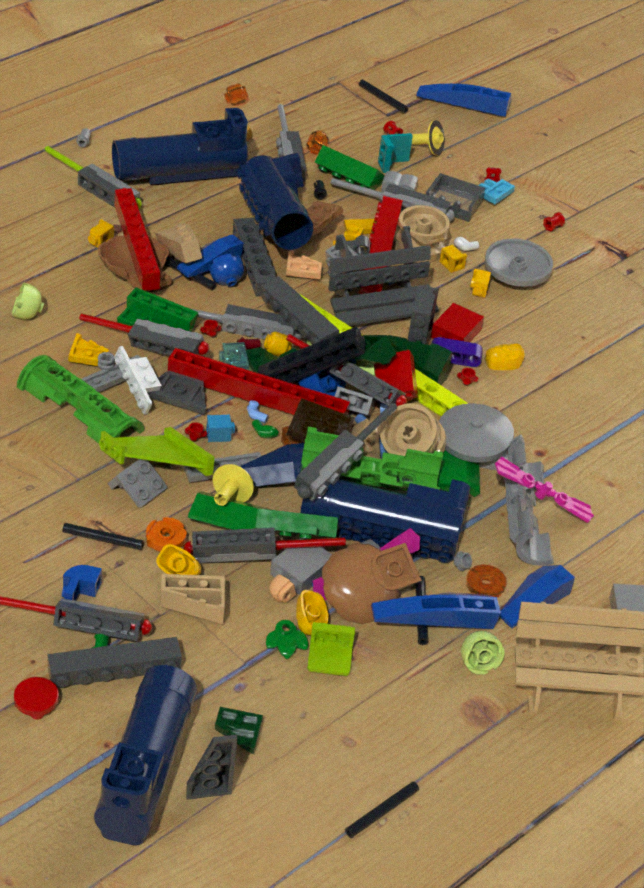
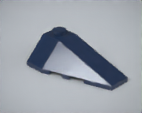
[239,443,304,487]

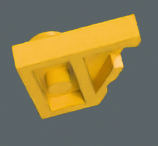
[68,333,109,366]

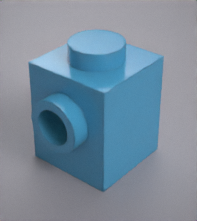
[206,414,235,442]

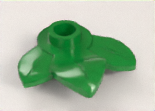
[266,620,308,660]

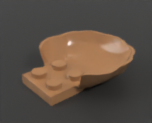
[307,201,343,237]
[98,235,172,291]
[322,543,422,624]

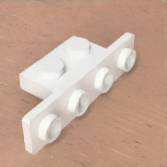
[114,346,161,415]

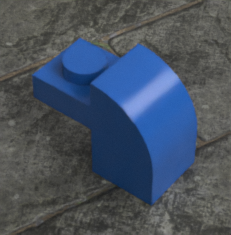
[62,565,102,601]

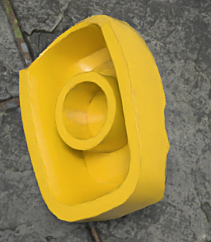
[485,344,525,370]
[156,544,202,575]
[296,590,329,635]

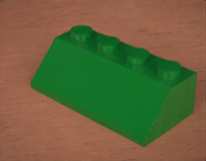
[315,145,385,190]

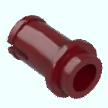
[237,337,260,352]

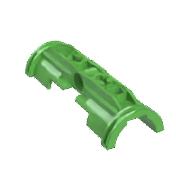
[17,355,145,443]
[300,427,443,491]

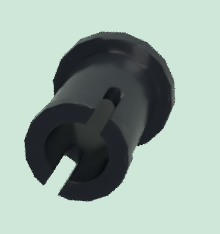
[313,180,327,200]

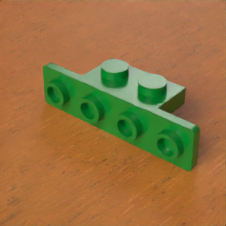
[256,508,338,539]

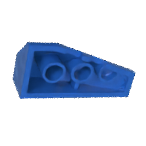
[177,234,244,278]
[499,565,575,628]

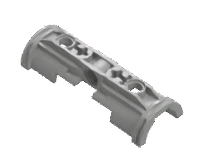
[505,434,554,566]

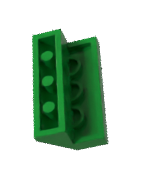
[117,287,199,332]
[437,450,480,497]
[187,491,272,530]

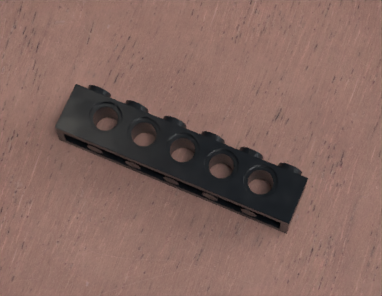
[258,326,366,383]

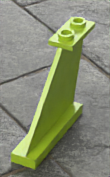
[99,427,215,476]

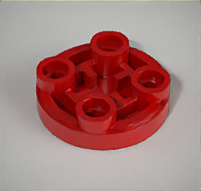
[14,677,59,720]

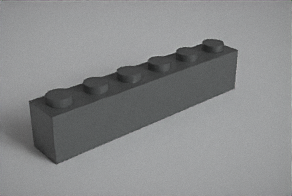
[261,276,339,344]
[47,637,182,688]

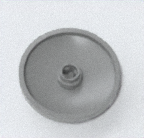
[485,239,553,287]
[439,403,514,462]

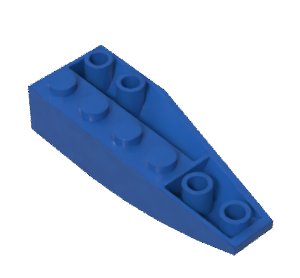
[416,83,512,117]
[371,592,501,629]

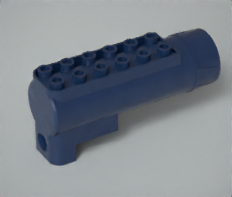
[112,108,248,184]
[237,153,313,250]
[300,479,470,563]
[94,665,197,845]

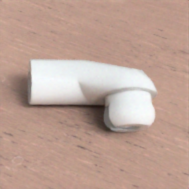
[454,237,479,251]

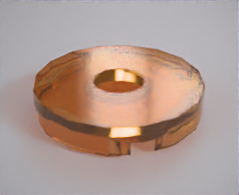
[466,564,507,598]

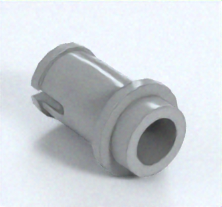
[76,128,91,147]

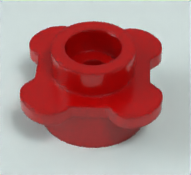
[485,167,502,183]
[200,319,221,337]
[457,367,479,385]
[184,422,207,441]

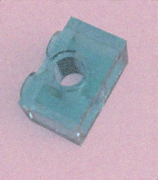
[219,342,249,370]

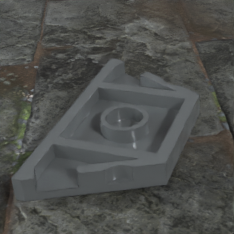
[147,371,206,415]

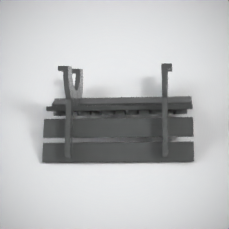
[328,226,439,327]

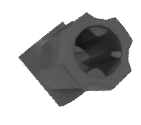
[346,235,370,255]

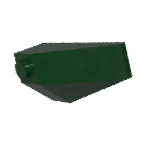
[352,335,397,365]
[388,335,452,385]

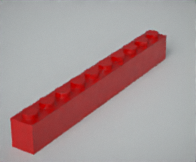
[167,348,350,415]

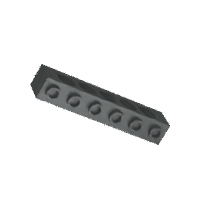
[232,217,276,297]

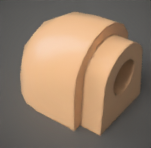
[269,574,296,603]

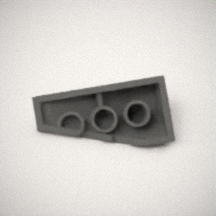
[186,735,237,800]

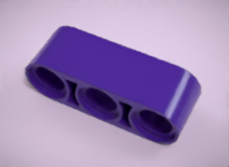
[432,337,483,367]

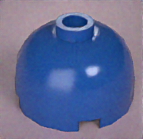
[208,254,244,287]

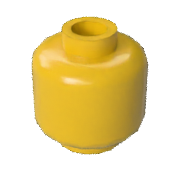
[264,331,292,357]

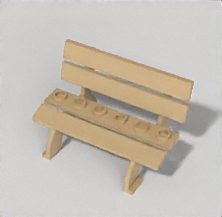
[514,602,644,721]

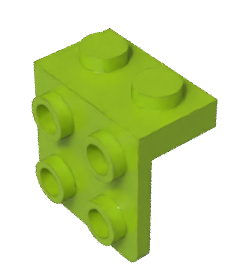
[307,622,355,676]

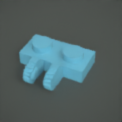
[478,179,515,204]

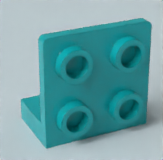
[378,133,413,173]

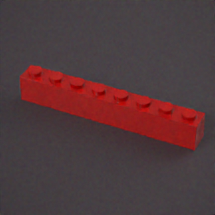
[115,188,160,291]
[359,196,403,294]

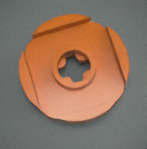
[146,517,187,551]

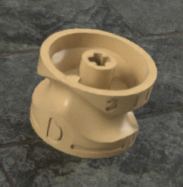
[395,205,450,263]
[380,403,446,456]

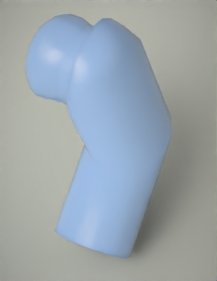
[247,400,269,424]

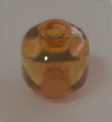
[224,83,248,106]
[306,130,329,155]

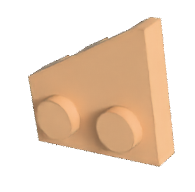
[286,250,322,279]

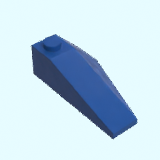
[297,359,356,397]

